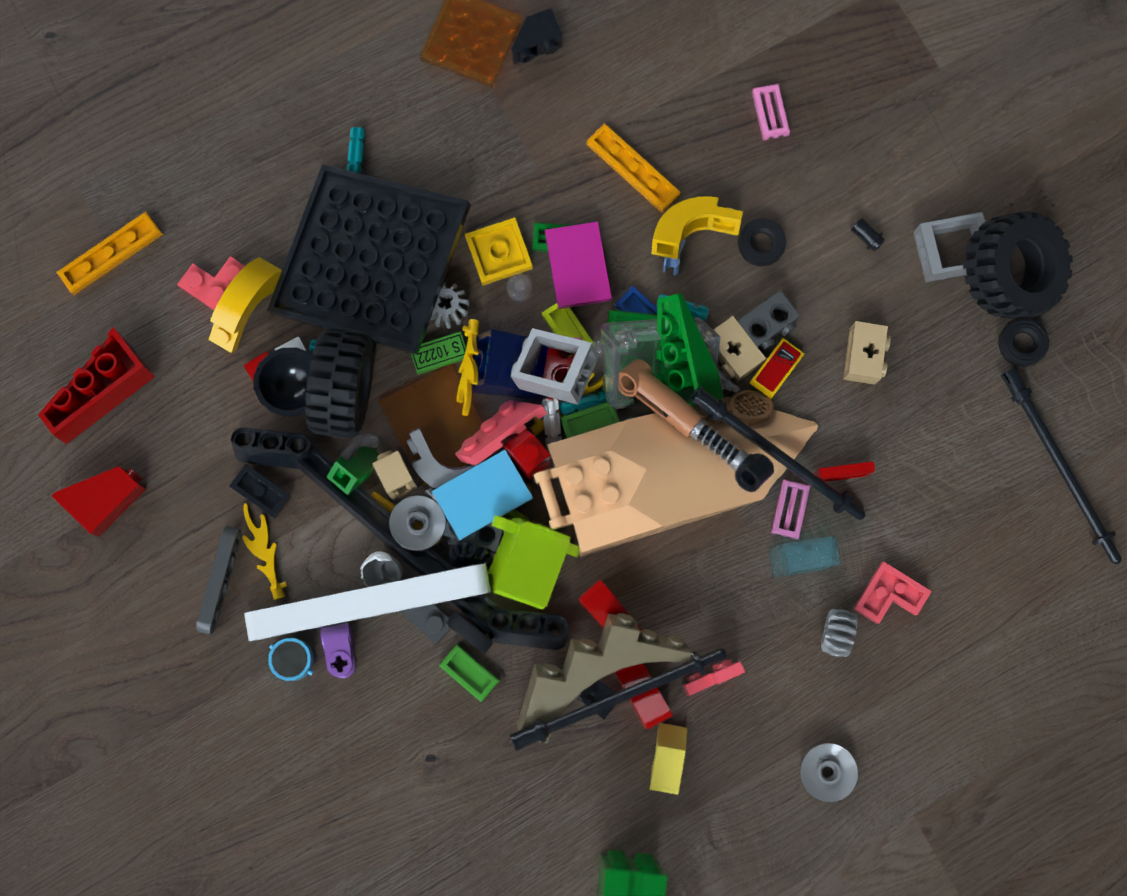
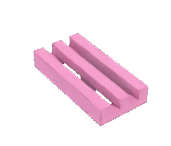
[752,84,790,140]
[771,479,811,540]

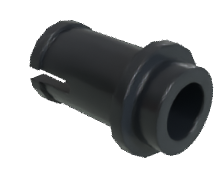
[851,218,885,252]

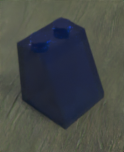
[471,329,548,399]

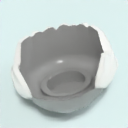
[360,551,403,587]

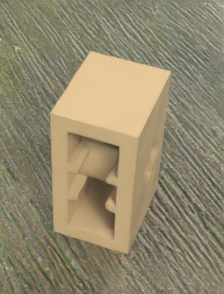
[704,316,766,383]
[843,321,891,385]
[372,450,418,501]

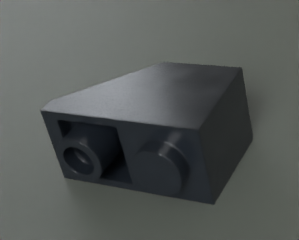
[511,8,562,64]

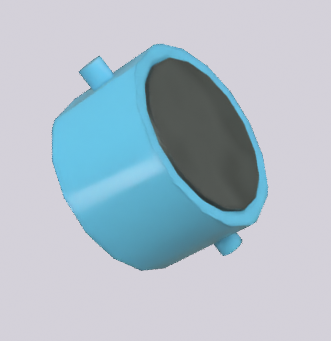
[268,638,314,681]

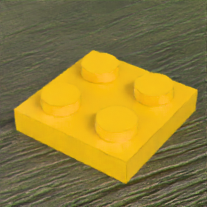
[465,218,533,286]

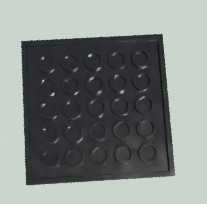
[267,164,471,355]

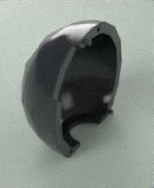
[253,347,313,417]

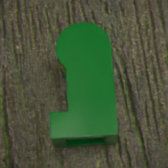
[327,446,379,495]

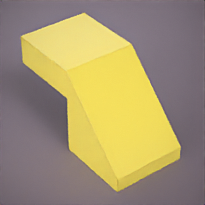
[650,723,687,795]

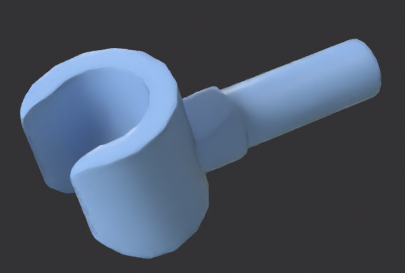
[663,240,686,276]

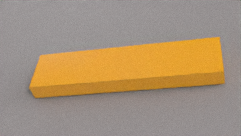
[586,123,681,214]
[57,211,163,295]

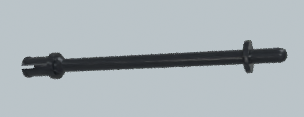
[1000,367,1122,564]
[690,387,865,520]
[510,648,726,751]

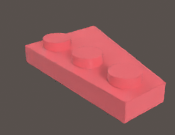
[455,400,547,466]

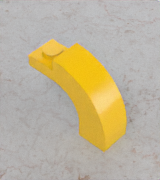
[651,196,743,259]
[209,257,282,353]

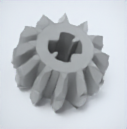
[430,282,470,329]
[821,609,858,657]

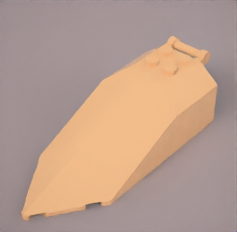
[534,397,818,557]

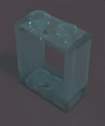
[768,536,841,578]

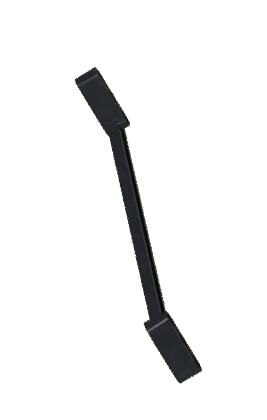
[230,427,569,650]

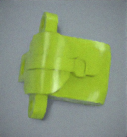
[488,515,580,610]

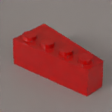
[38,327,155,444]

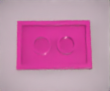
[545,222,612,309]

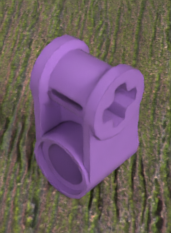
[320,622,356,678]

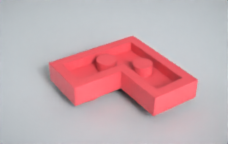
[177,256,245,310]
[853,561,932,624]
[682,659,745,696]

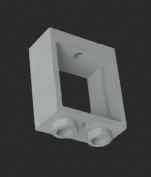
[913,212,987,282]
[511,328,599,404]

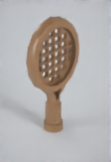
[705,390,774,428]

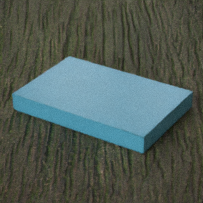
[432,450,533,540]

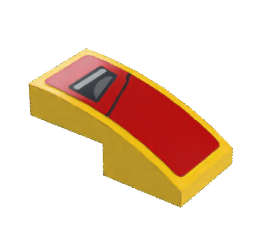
[750,338,805,399]

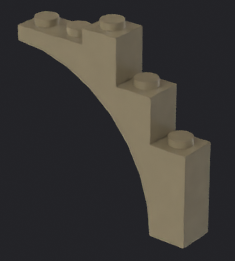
[517,613,691,743]

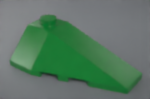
[656,293,724,406]

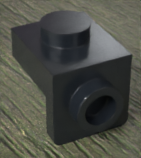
[577,679,615,720]

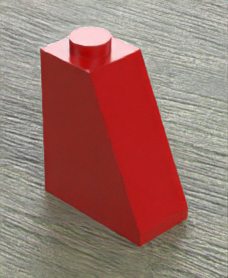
[501,429,551,483]
[52,466,146,537]
[578,580,642,632]
[615,663,673,729]

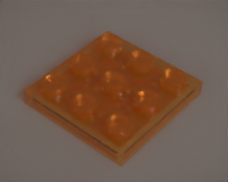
[420,0,522,88]

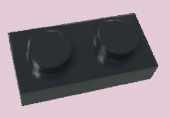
[229,464,291,519]

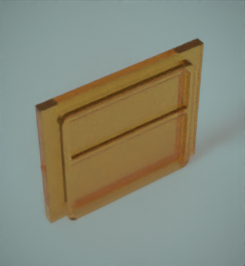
[379,364,482,488]

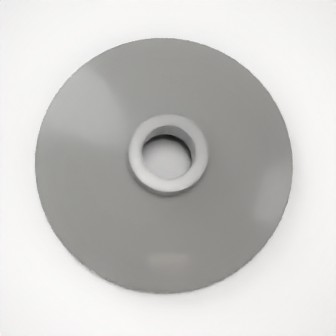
[389,496,446,550]
[800,743,858,802]

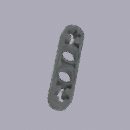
[196,526,242,635]

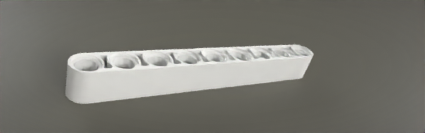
[244,564,491,641]

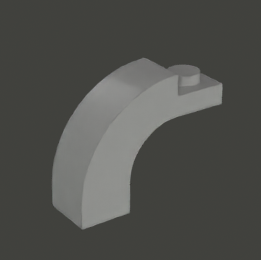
[406,427,484,489]

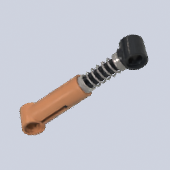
[615,359,774,492]

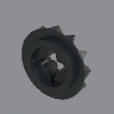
[448,543,493,570]

